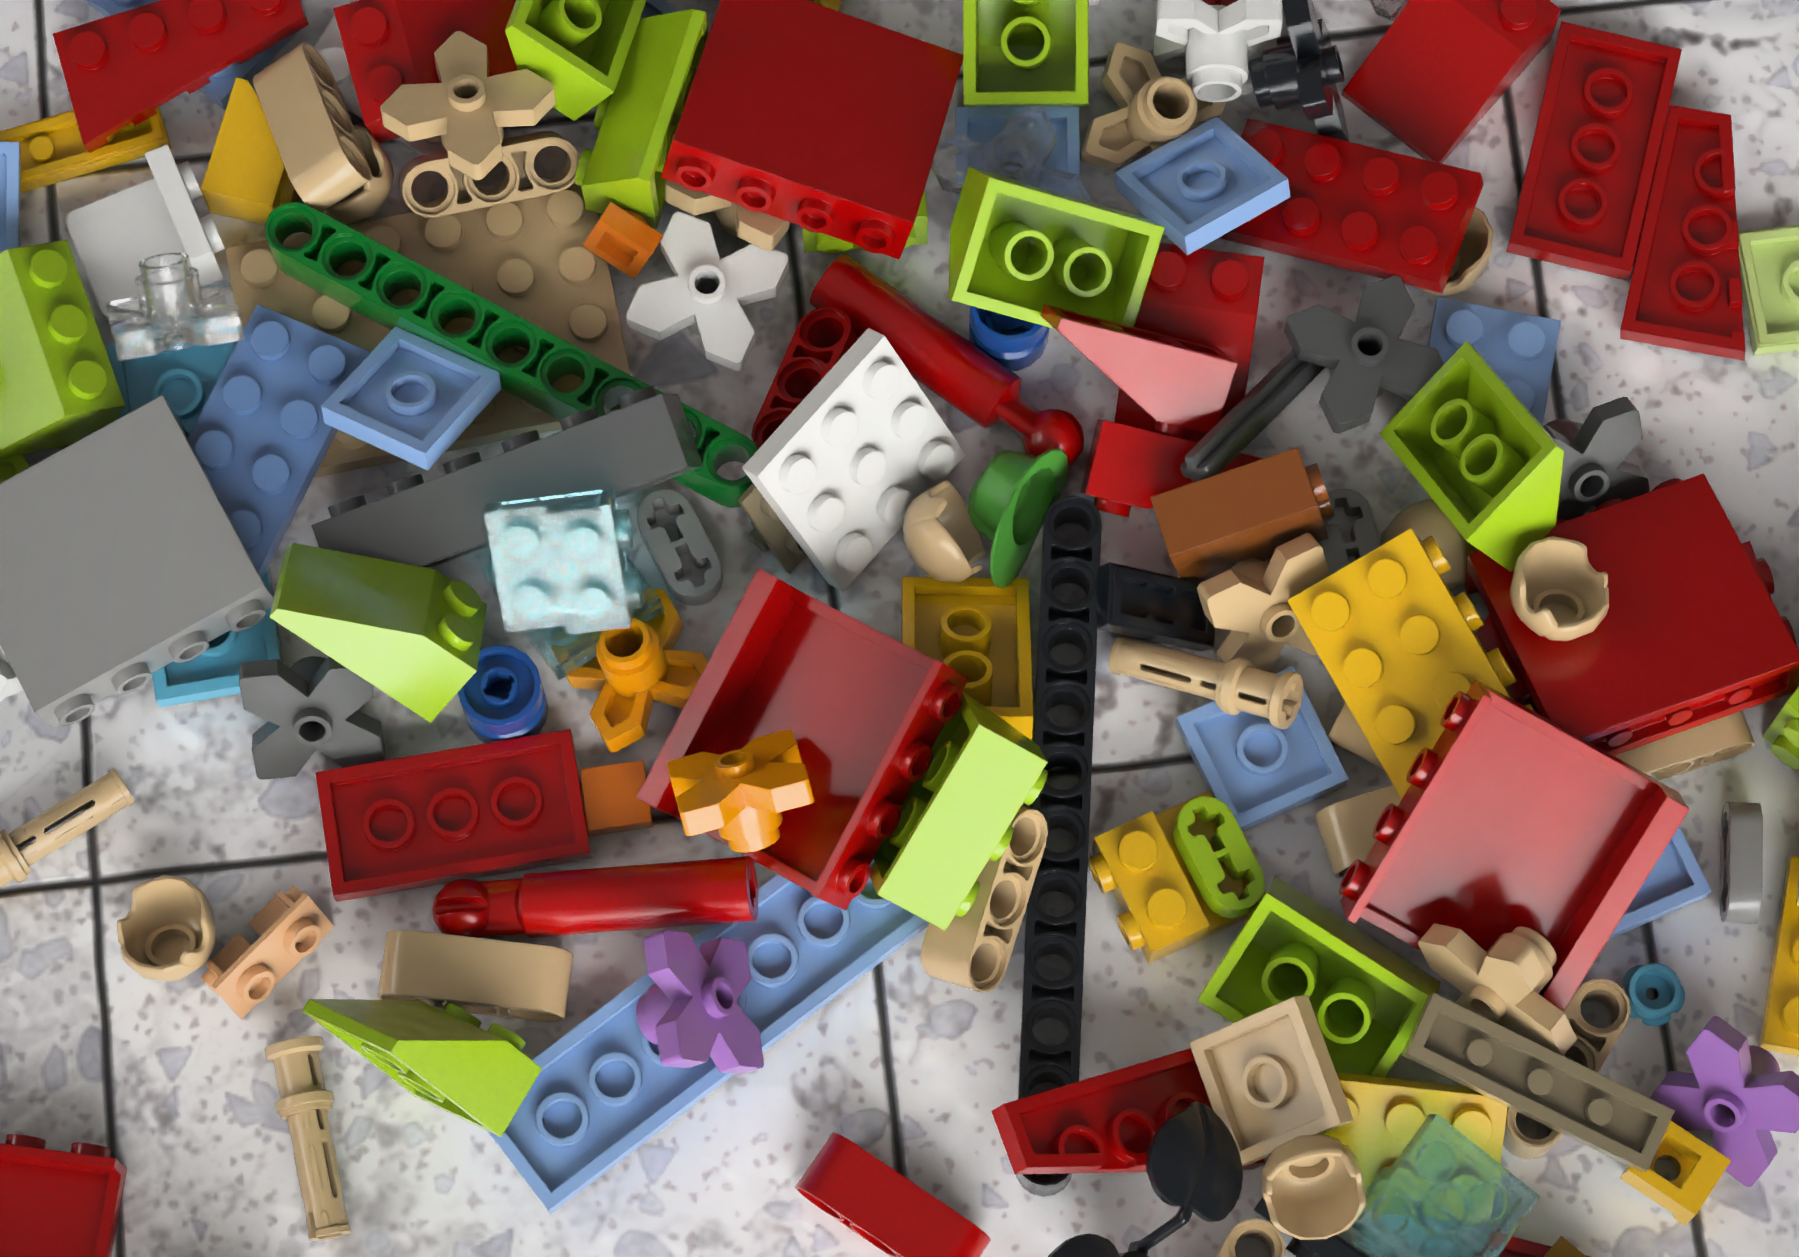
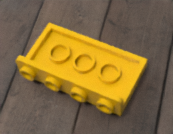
[1287,528,1535,799]

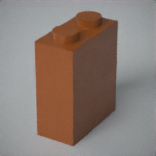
[1150,447,1335,582]

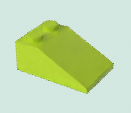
[963,0,1089,108]
[270,543,487,723]
[302,999,542,1137]

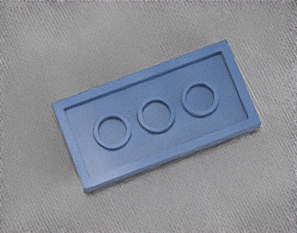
[188,304,371,579]

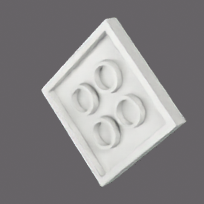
[742,328,966,592]

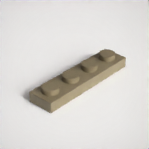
[1401,993,1675,1172]

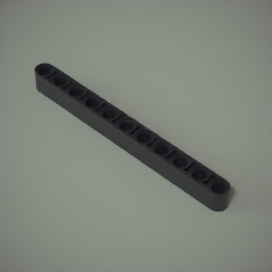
[1016,495,1102,1197]

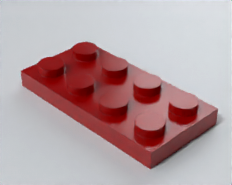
[1506,21,1682,281]
[1219,118,1484,293]
[315,729,592,902]

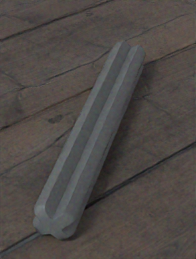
[1180,349,1325,482]

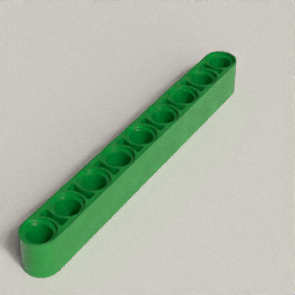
[265,202,758,508]

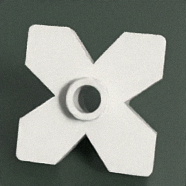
[1152,0,1283,102]
[626,212,789,371]

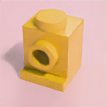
[1620,1121,1731,1225]

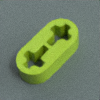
[1172,796,1265,919]

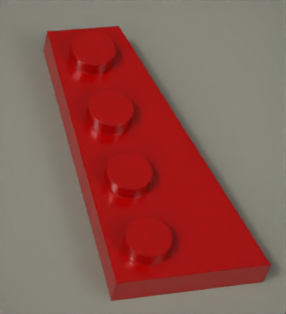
[53,0,309,153]
[991,1048,1265,1174]

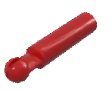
[810,254,1085,467]
[432,856,758,938]

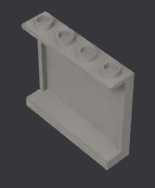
[0,395,274,728]

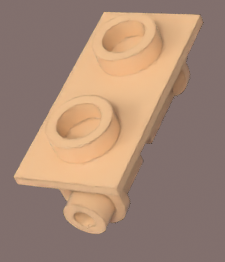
[200,885,334,1019]

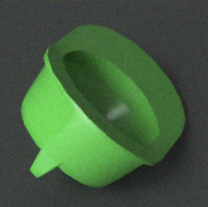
[968,448,1068,588]

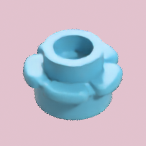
[1622,963,1685,1026]

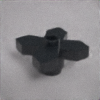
[1249,0,1349,142]

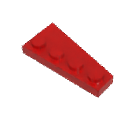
[1620,105,1746,361]

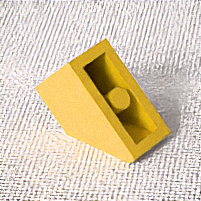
[201,77,300,225]

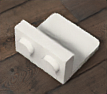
[66,144,225,322]

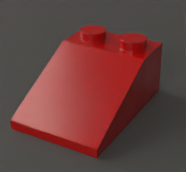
[333,0,518,143]
[1342,0,1561,164]
[1114,243,1265,442]

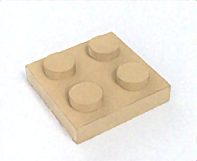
[1189,995,1354,1166]

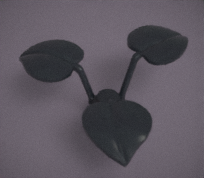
[1048,1101,1243,1257]

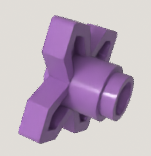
[636,929,764,1074]
[1650,1016,1799,1187]

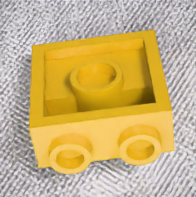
[1088,790,1262,964]

